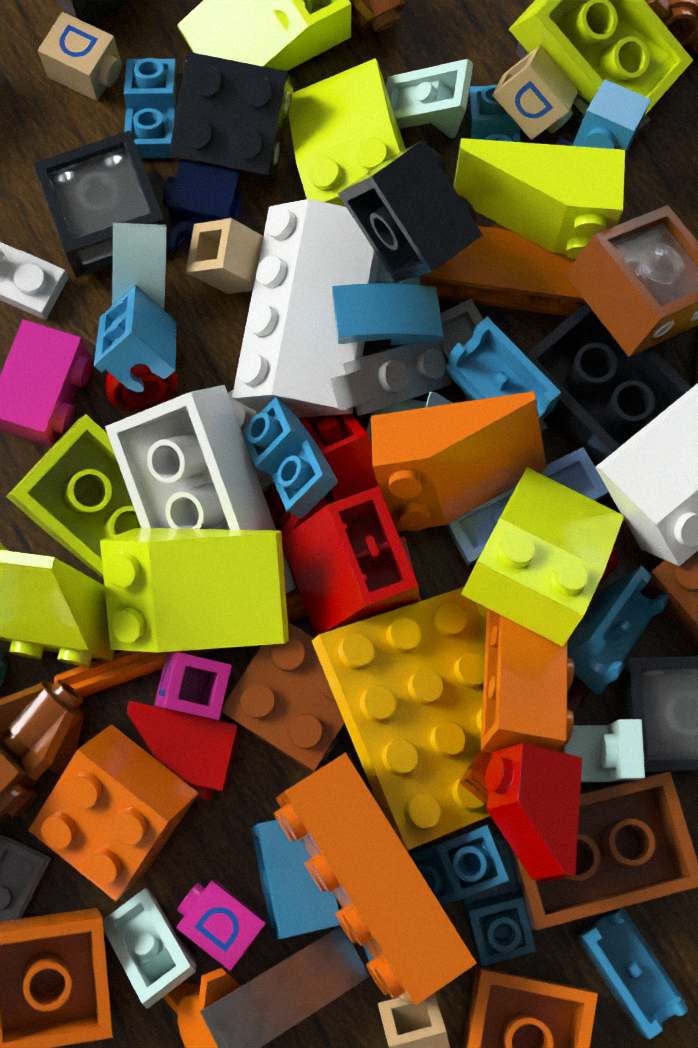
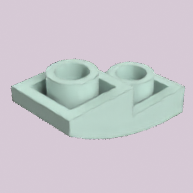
[112,223,167,310]

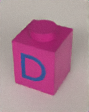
[154,652,232,720]
[176,880,268,971]

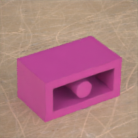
[0,319,93,447]

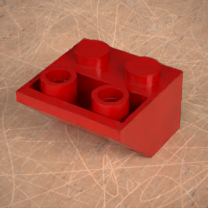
[282,486,419,637]

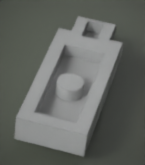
[330,341,452,415]

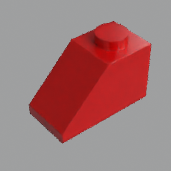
[298,414,379,502]
[127,701,241,801]
[485,742,582,882]

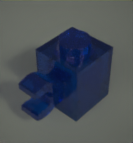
[162,159,243,255]

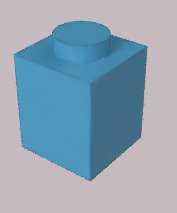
[573,79,651,156]

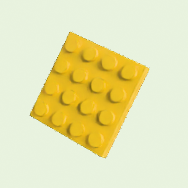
[312,587,564,851]

